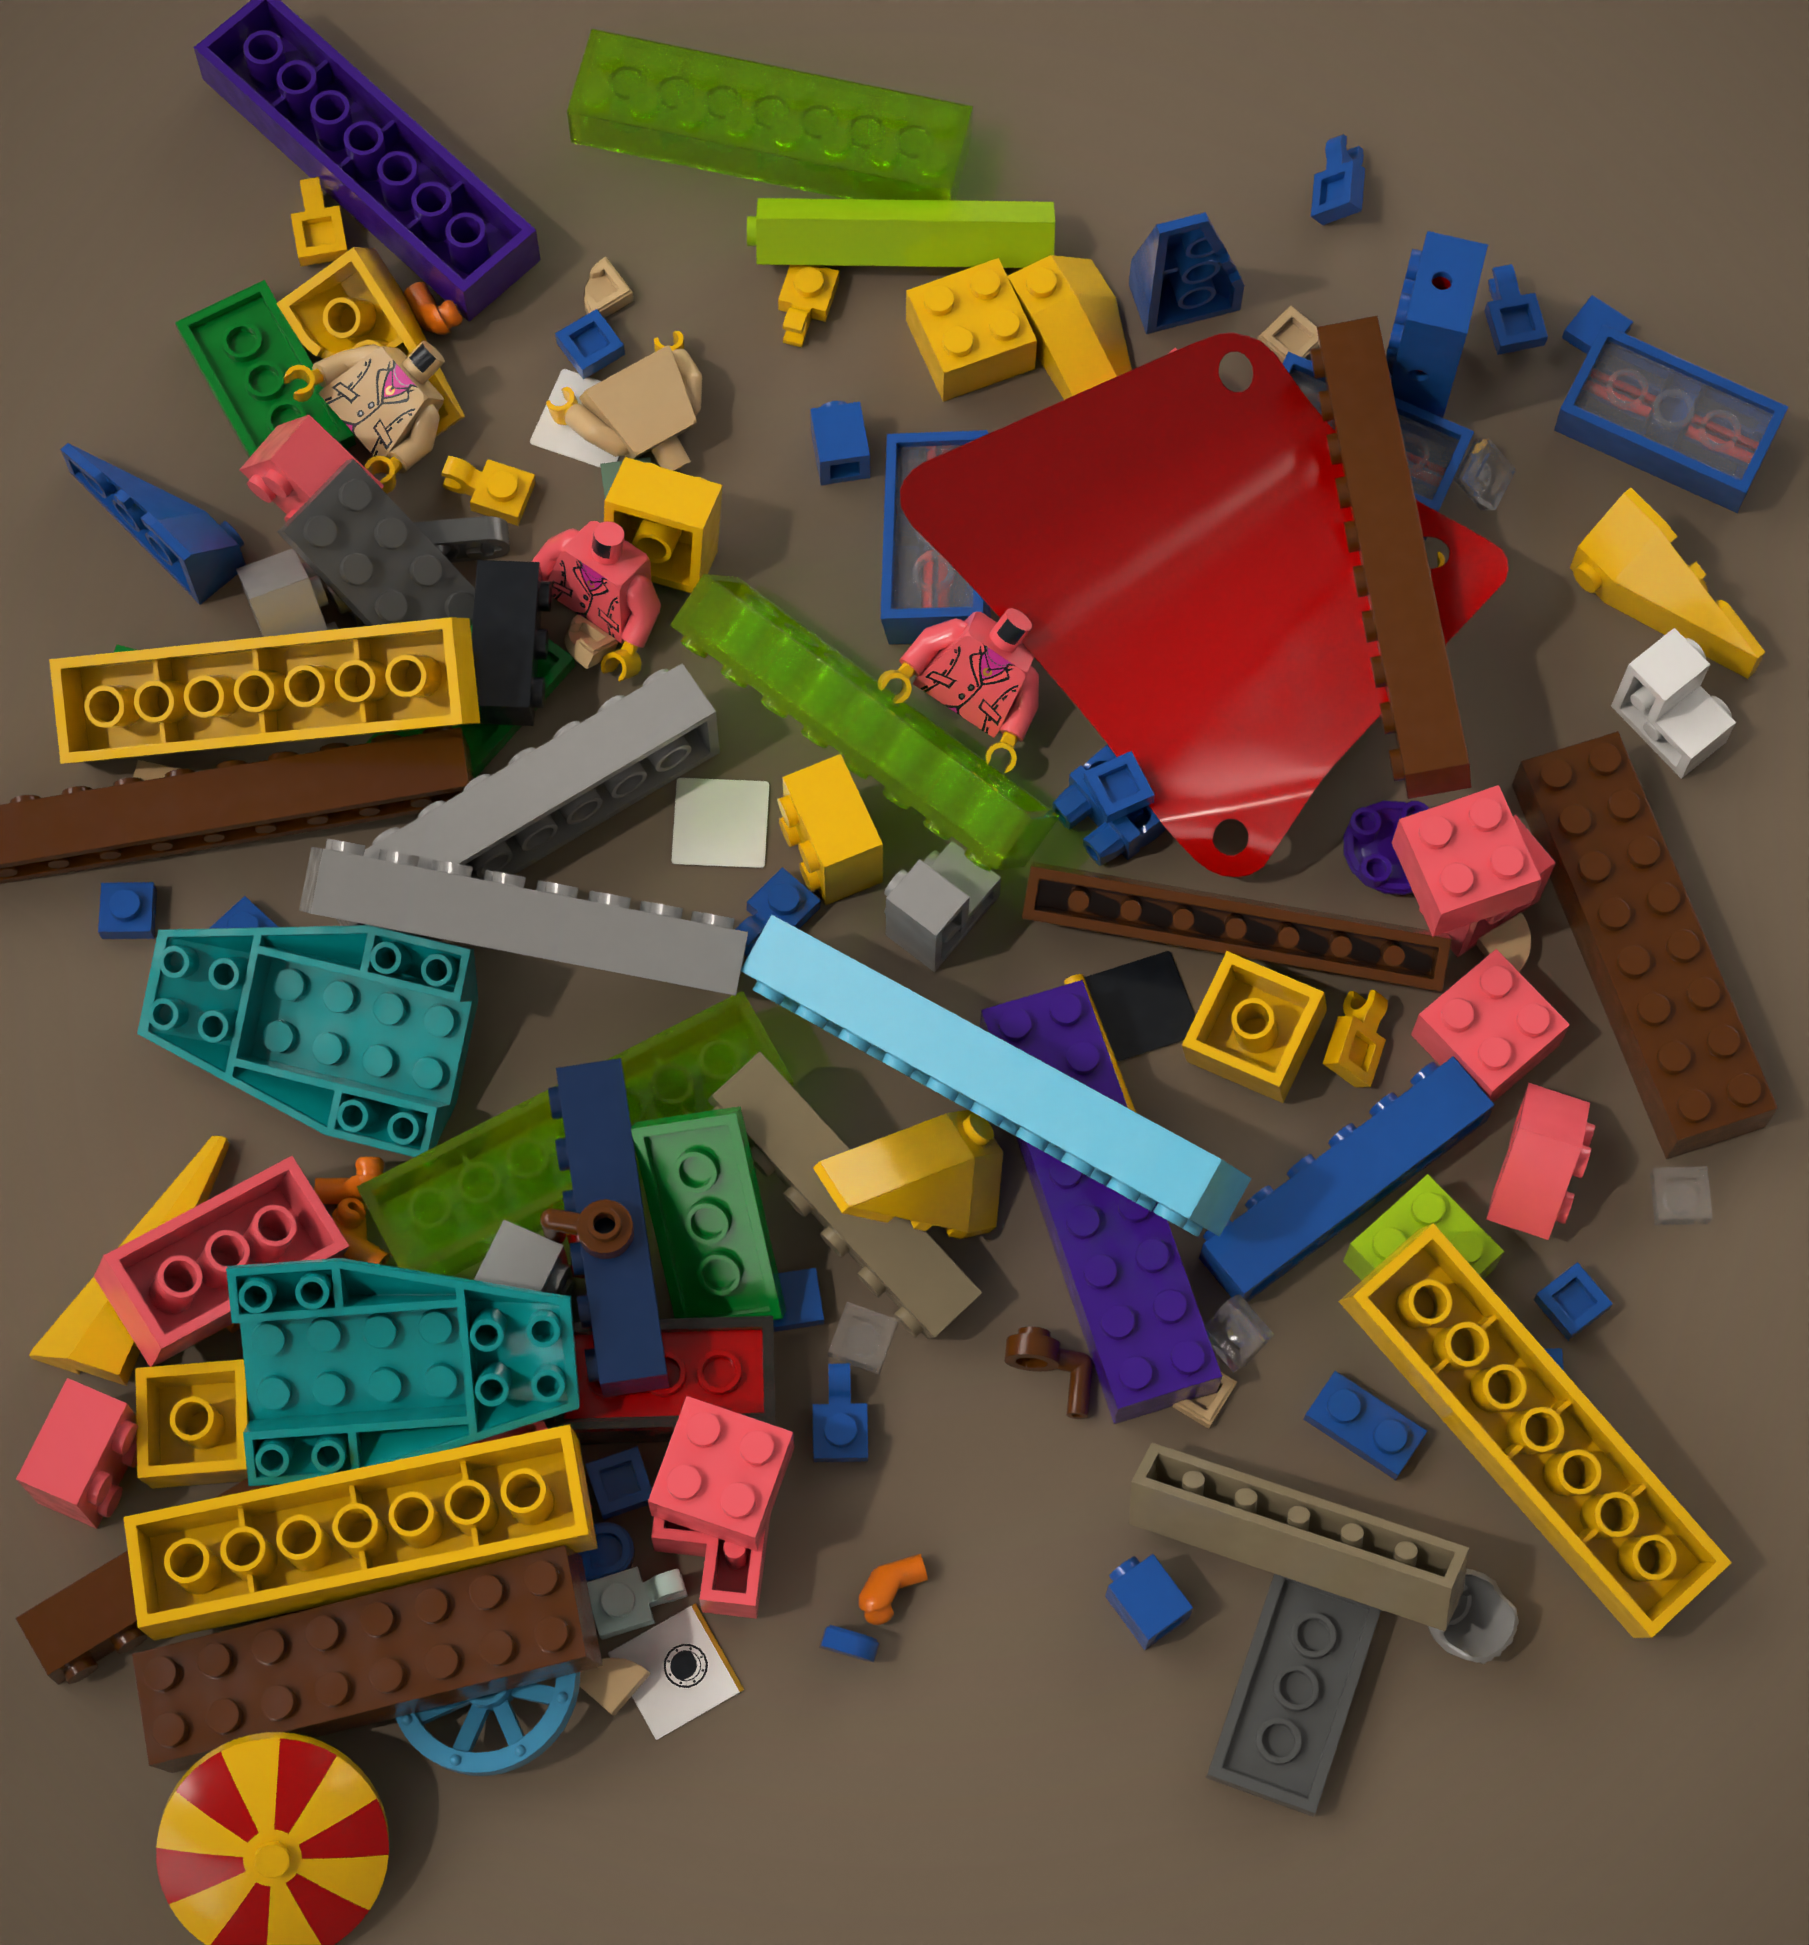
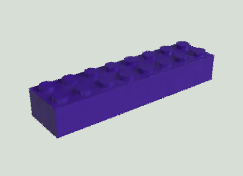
[194,0,541,322]
[980,980,1222,1424]

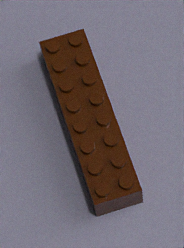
[1512,731,1778,1159]
[132,1545,603,1773]

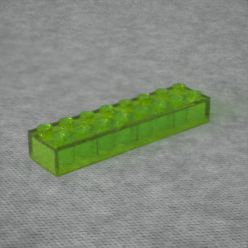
[567,29,973,200]
[670,574,1060,871]
[357,991,794,1276]

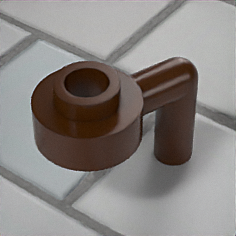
[540,1199,634,1259]
[1004,1326,1093,1419]

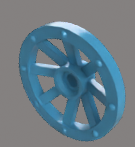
[396,1672,580,1776]

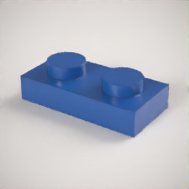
[1303,1371,1427,1480]

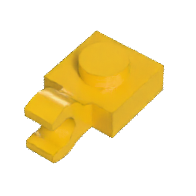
[291,177,348,267]
[778,265,839,348]
[441,456,536,526]
[1323,990,1388,1088]

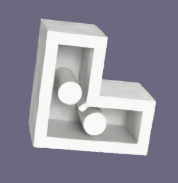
[1611,628,1736,779]

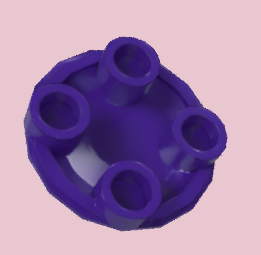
[1343,801,1430,895]

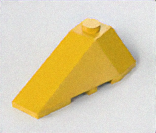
[276,247,465,438]
[1007,255,1132,400]
[1570,488,1765,679]
[813,1110,1003,1239]

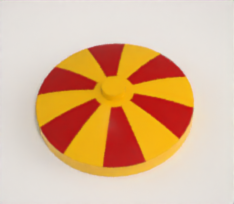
[156,1732,389,1945]

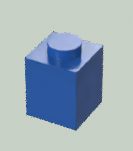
[810,401,870,485]
[1105,1554,1193,1650]

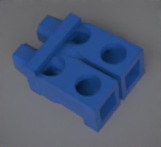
[1052,744,1166,866]

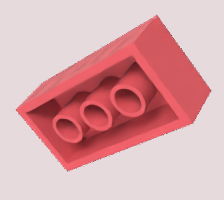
[94,1156,349,1367]

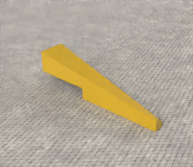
[29,1136,230,1386]

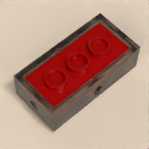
[553,1316,777,1445]

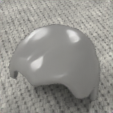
[1427,1568,1519,1664]

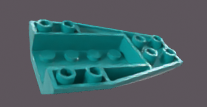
[137,925,479,1160]
[226,1258,580,1486]

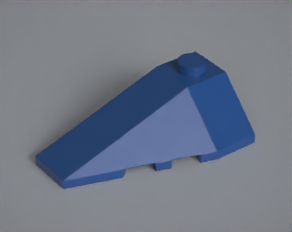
[1129,212,1245,334]
[60,443,246,605]

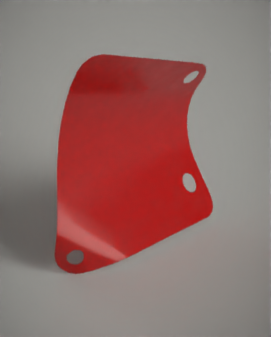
[900,332,1509,877]

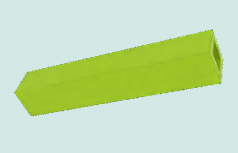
[747,198,1055,268]

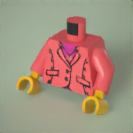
[532,521,661,682]
[878,608,1039,773]

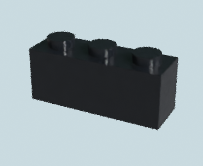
[472,560,552,726]

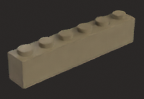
[707,1051,982,1339]
[1129,1442,1469,1632]

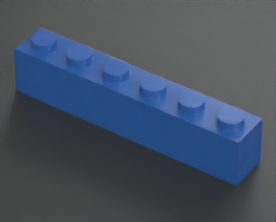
[1199,1056,1495,1308]

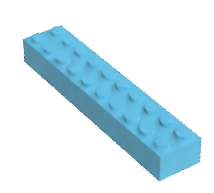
[741,914,1252,1237]

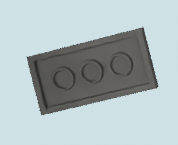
[277,459,475,627]
[1206,1574,1381,1817]

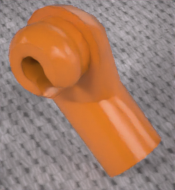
[403,282,463,335]
[314,1157,387,1205]
[332,1198,390,1265]
[859,1554,928,1625]

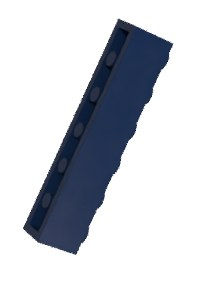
[548,1058,669,1398]

